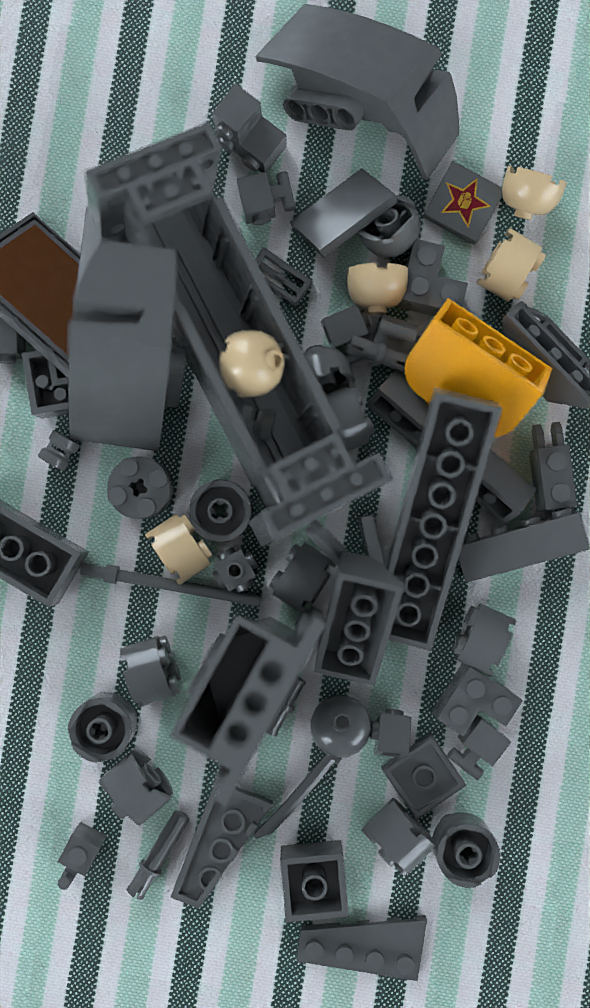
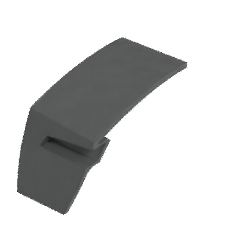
[255,4,459,180]
[68,241,186,451]

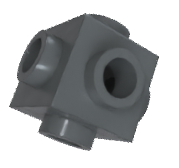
[213,547,259,593]

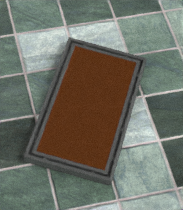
[0,212,180,377]

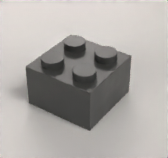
[280,840,349,922]

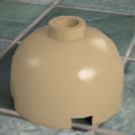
[502,166,567,221]
[347,263,408,315]
[220,331,284,397]

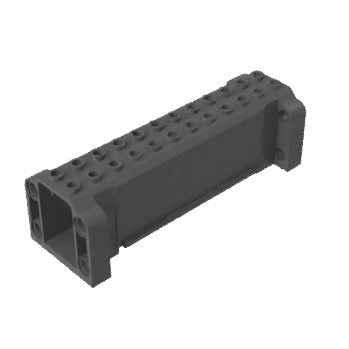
[85,122,393,547]

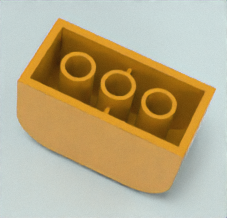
[405,298,552,437]

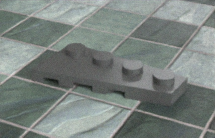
[171,787,273,909]
[296,915,427,981]

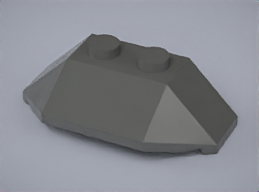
[502,301,590,409]

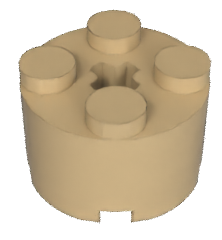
[476,228,546,302]
[145,514,212,585]

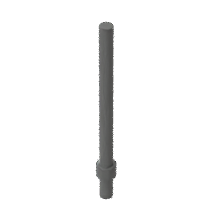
[80,563,262,607]

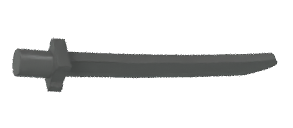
[254,753,342,838]

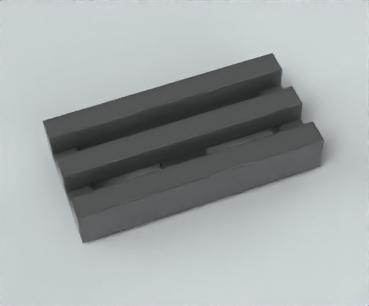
[255,247,313,308]

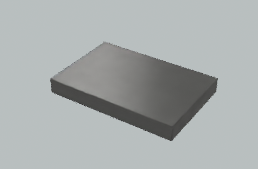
[290,168,398,258]

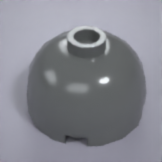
[359,195,421,258]
[304,345,355,394]
[311,695,371,758]

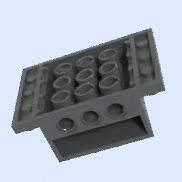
[170,605,326,807]

